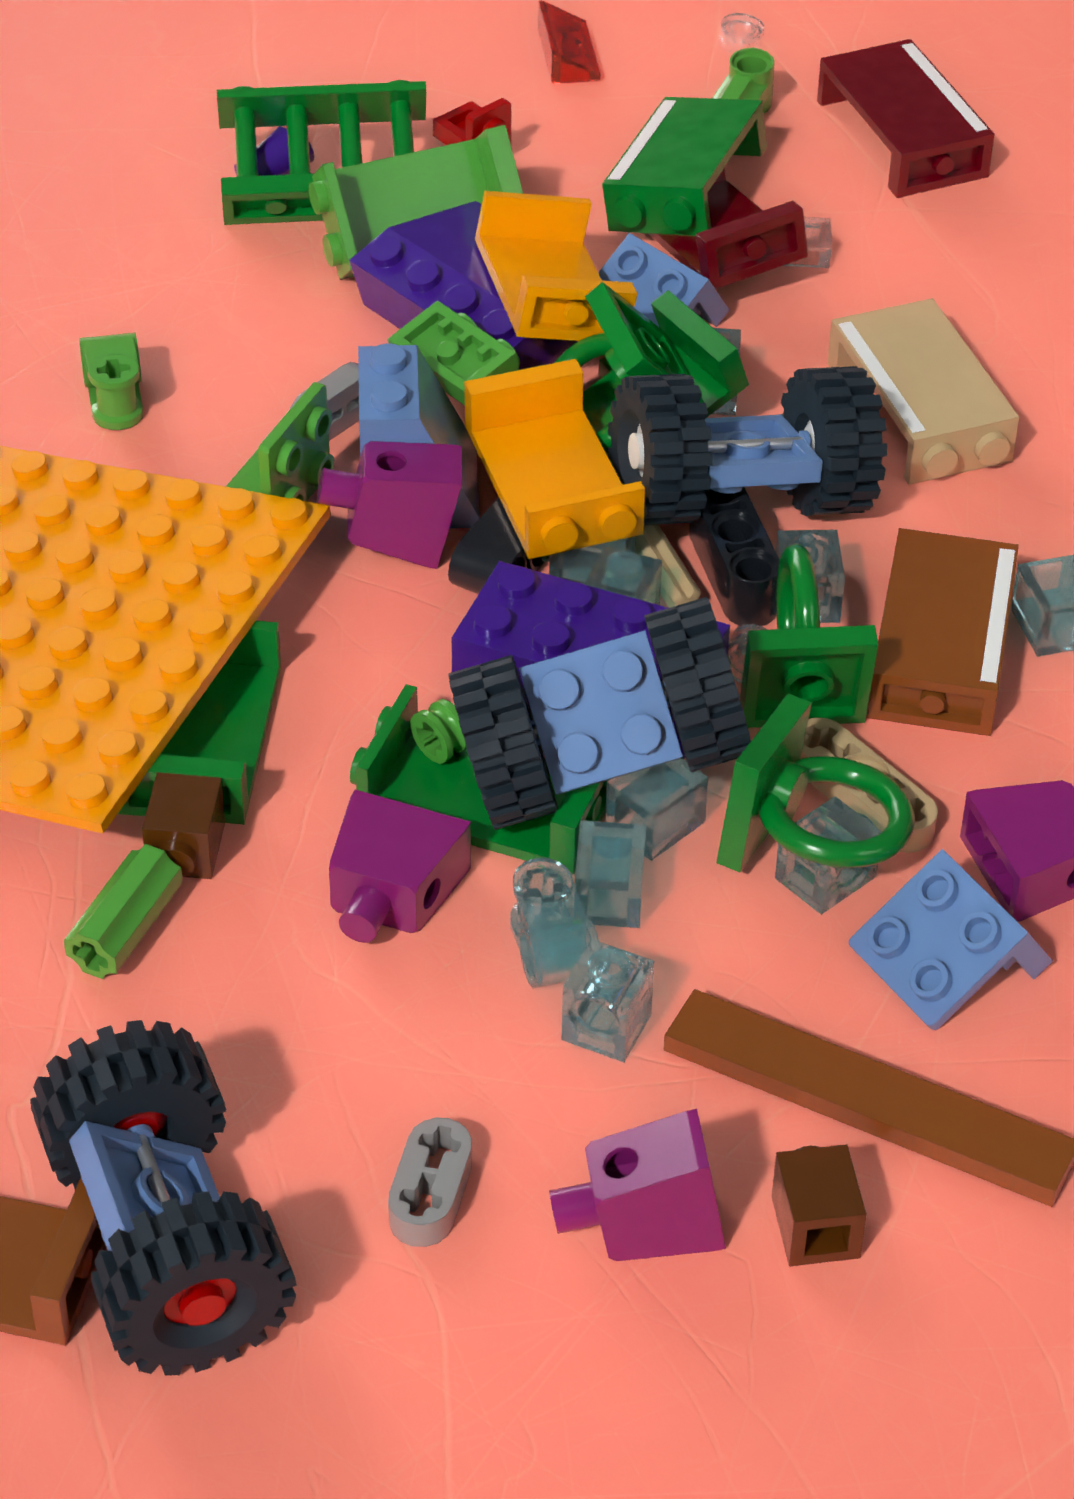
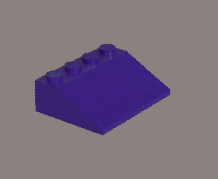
[349,201,604,370]

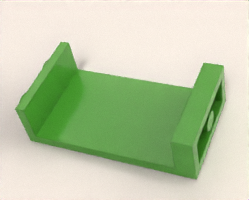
[309,125,523,280]

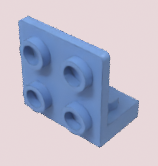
[598,233,729,327]
[849,849,1053,1030]

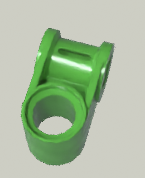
[79,332,143,430]

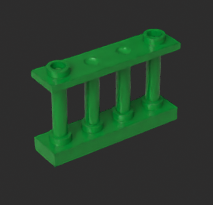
[216,80,426,225]

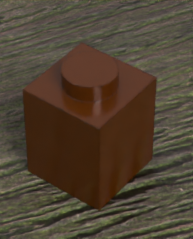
[142,772,225,879]
[771,1144,867,1267]

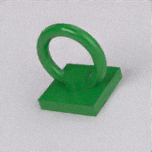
[554,282,704,453]
[740,544,878,728]
[716,693,915,873]

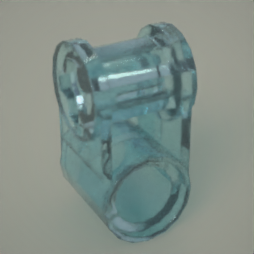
[510,858,602,989]

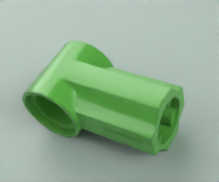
[712,48,775,113]

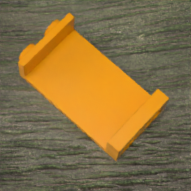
[475,191,638,341]
[464,359,645,559]

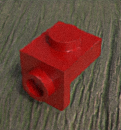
[433,98,512,145]

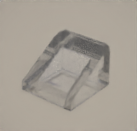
[784,217,832,268]

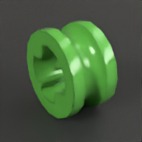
[410,699,467,764]

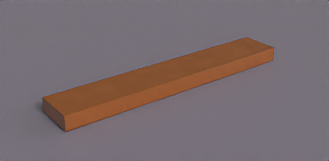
[663,989,1074,1207]

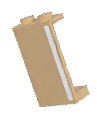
[827,298,1019,485]

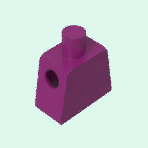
[317,441,462,569]
[960,780,1074,922]
[329,789,471,943]
[549,1109,726,1261]

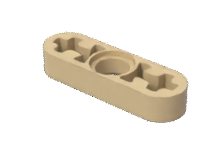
[800,718,938,853]

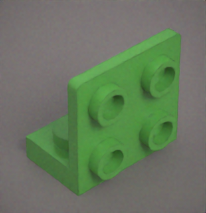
[388,300,520,406]
[226,382,334,501]

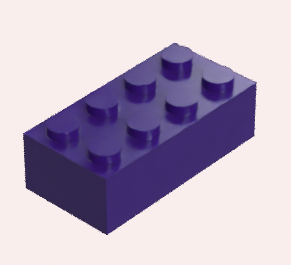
[451,561,730,759]

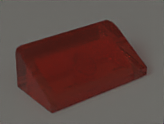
[538,1,601,84]

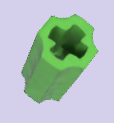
[64,844,183,979]

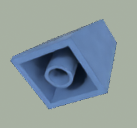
[358,343,480,529]

